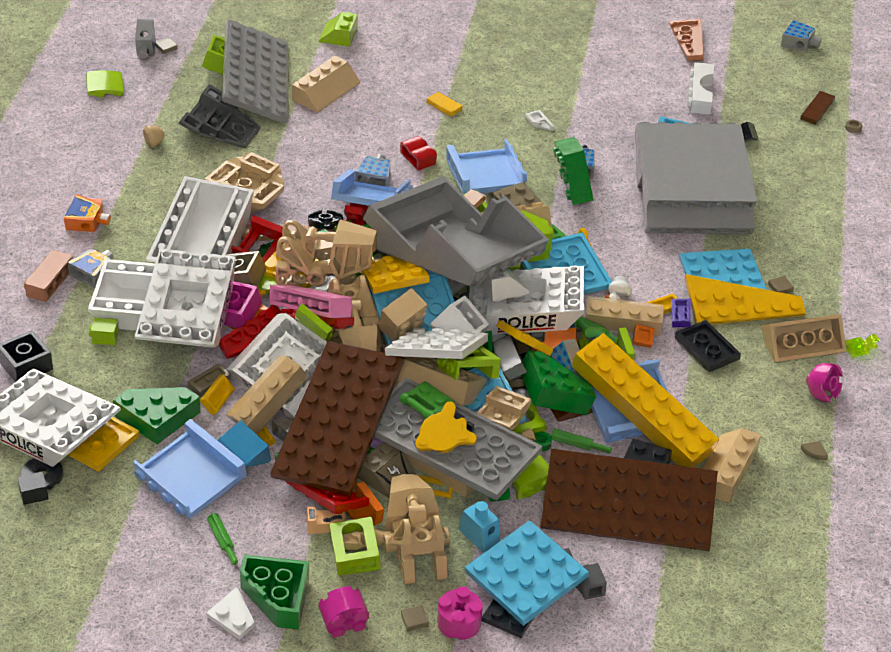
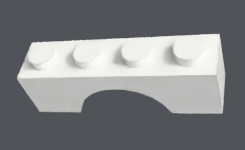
[688,62,714,115]

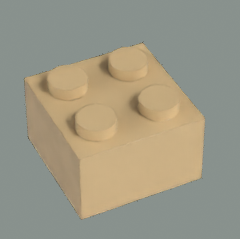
[379,288,427,342]

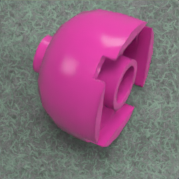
[806,363,843,403]

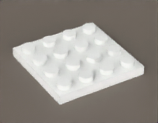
[385,328,488,359]

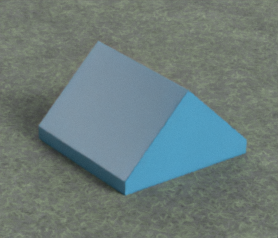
[218,420,271,467]

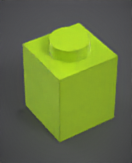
[88,317,119,345]

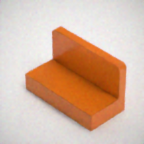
[346,481,384,526]

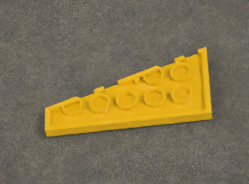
[684,274,806,325]

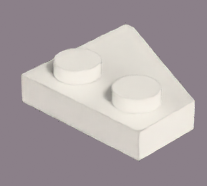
[207,588,255,640]

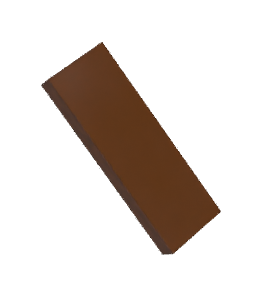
[800,91,835,125]

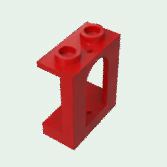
[231,215,284,263]

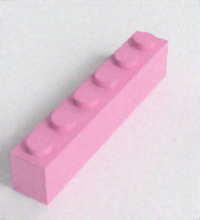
[269,284,352,318]

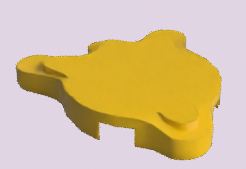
[415,402,477,454]

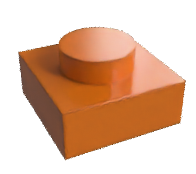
[632,324,655,348]

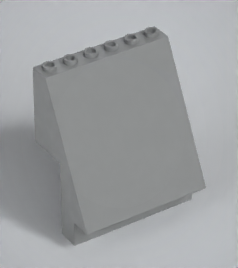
[635,121,757,234]
[363,176,549,286]

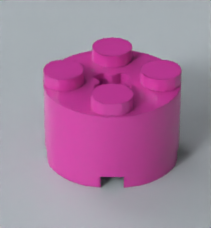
[318,586,369,638]
[437,587,483,640]

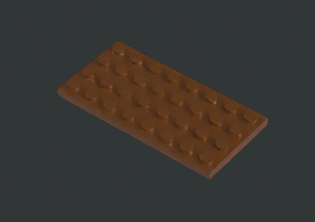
[270,341,404,496]
[540,448,718,552]

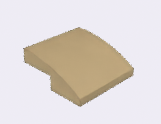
[476,386,531,431]

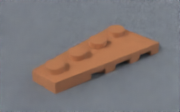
[669,19,704,61]

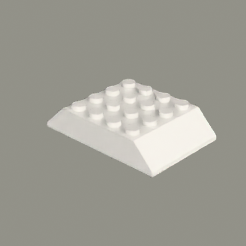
[146,176,254,263]
[88,259,191,331]

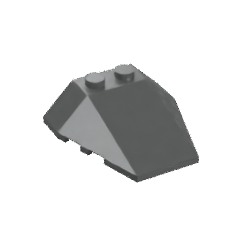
[178,84,261,148]

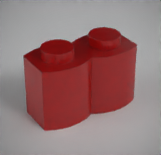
[400,136,437,171]

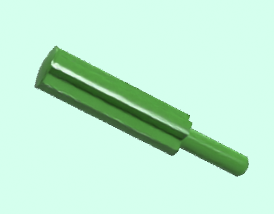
[551,428,612,453]
[207,513,238,565]

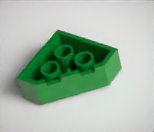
[553,136,594,205]
[521,350,596,415]
[113,387,201,445]
[240,554,309,630]

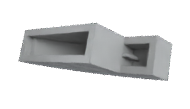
[493,334,527,381]

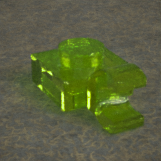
[845,334,880,358]

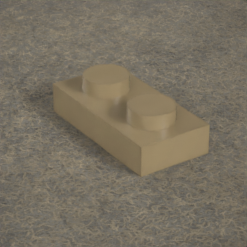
[187,363,231,397]

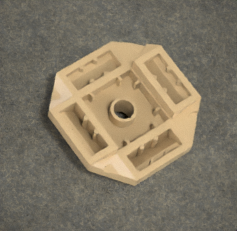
[205,152,284,215]

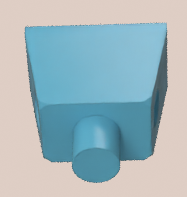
[458,501,501,553]

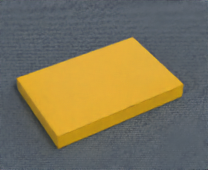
[496,320,553,356]

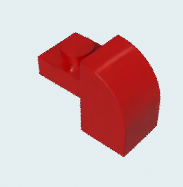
[344,203,369,226]

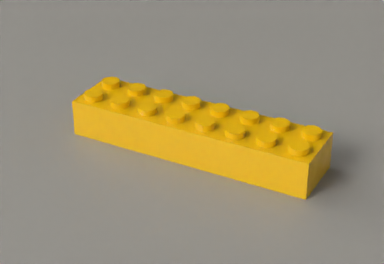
[572,333,720,468]

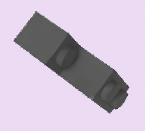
[563,548,607,600]

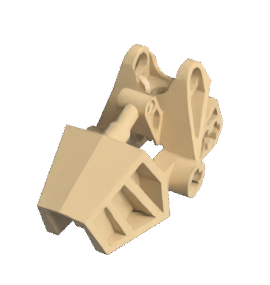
[275,220,377,286]
[327,275,383,352]
[383,474,450,584]

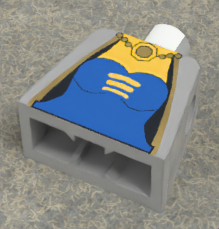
[67,249,114,288]

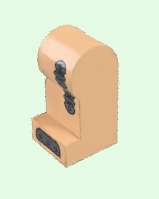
[307,507,346,534]

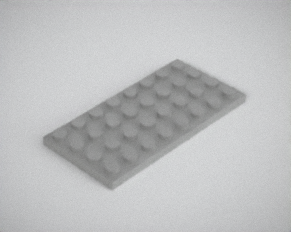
[222,19,288,123]
[374,377,542,501]

